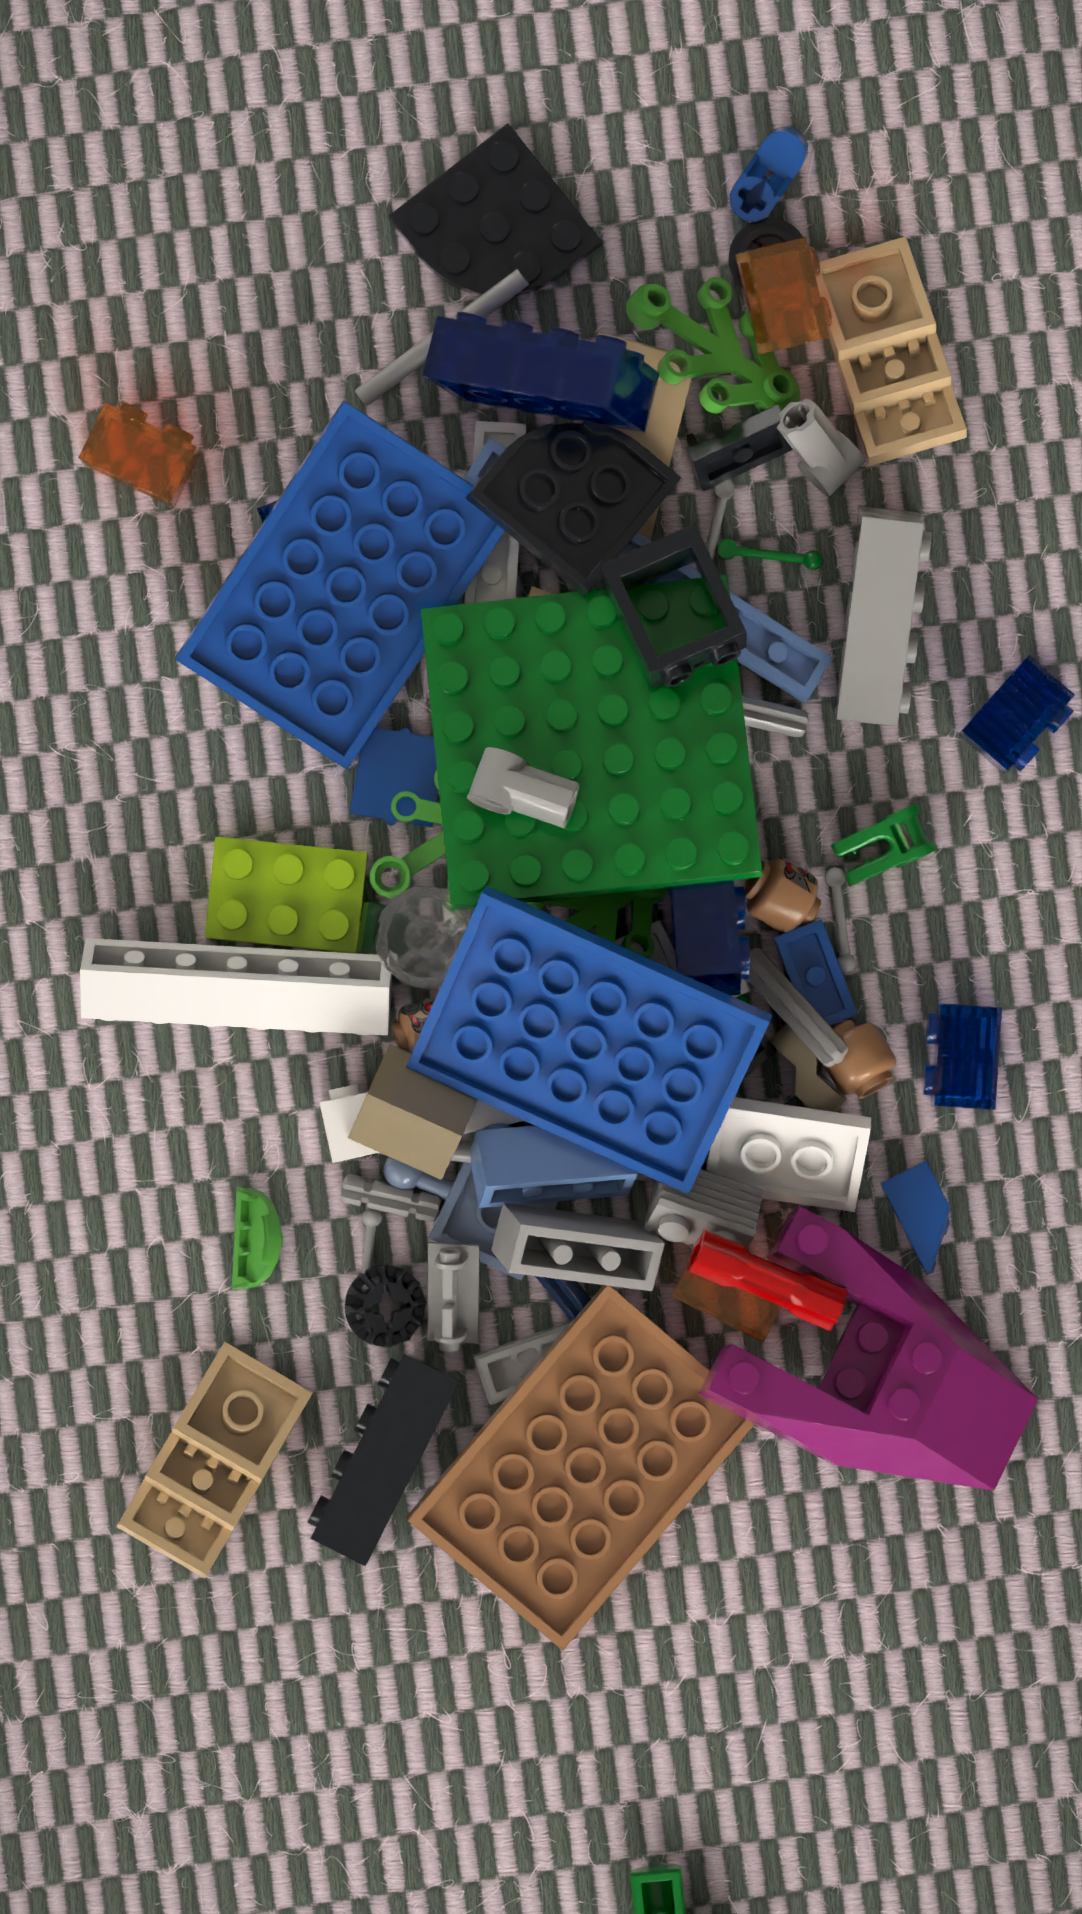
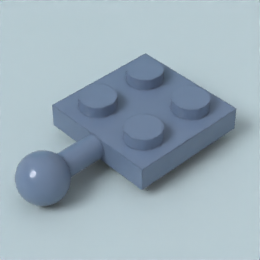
[384,1157,558,1281]

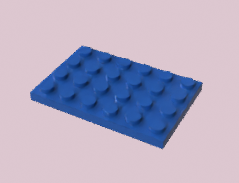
[175,400,505,770]
[406,886,772,1195]

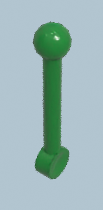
[717,539,823,570]

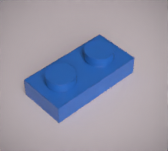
[773,919,858,1025]

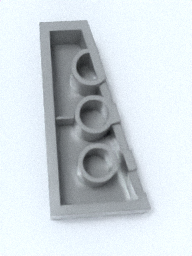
[835,505,932,727]

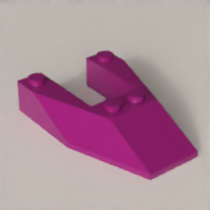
[699,1206,1038,1491]

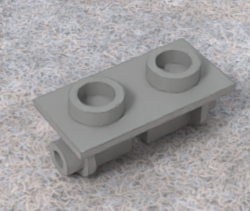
[428,1242,480,1352]

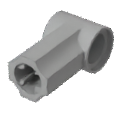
[777,398,866,497]
[467,747,579,828]

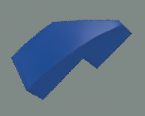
[880,1161,951,1276]

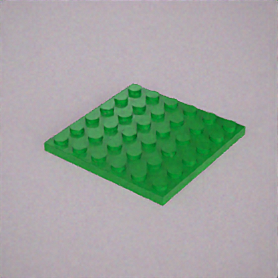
[421,575,762,911]

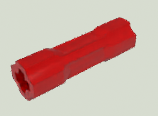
[687,1229,848,1331]

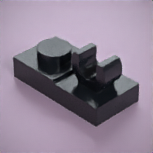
[686,405,793,491]

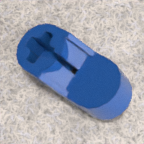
[730,127,808,222]

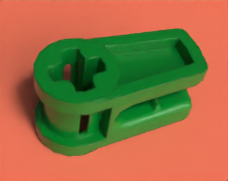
[830,803,939,887]

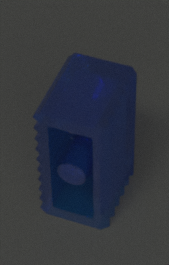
[959,654,1075,774]
[922,1003,1002,1110]

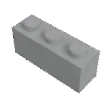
[491,1203,665,1291]

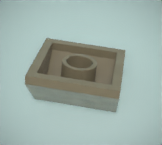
[348,1044,477,1180]

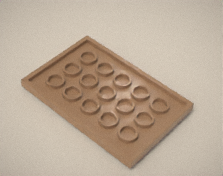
[406,1285,755,1650]

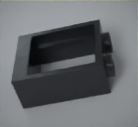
[600,523,747,689]

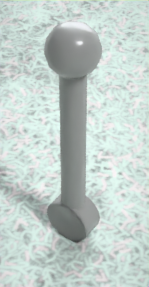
[696,480,734,571]
[825,867,856,973]
[361,1208,382,1310]

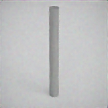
[355,268,529,406]

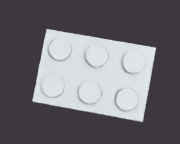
[706,1097,871,1212]

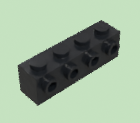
[307,1352,460,1567]

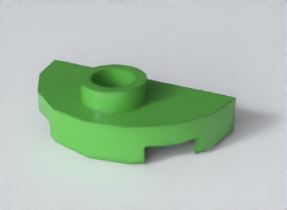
[232,1187,283,1289]

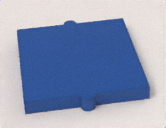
[350,728,439,828]

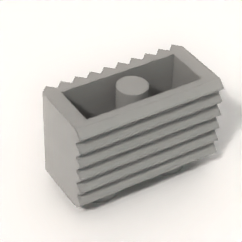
[644,1169,763,1250]

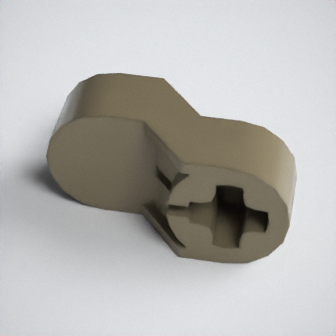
[770,1023,847,1112]

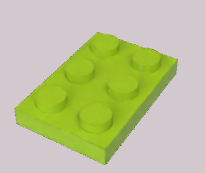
[205,836,368,954]

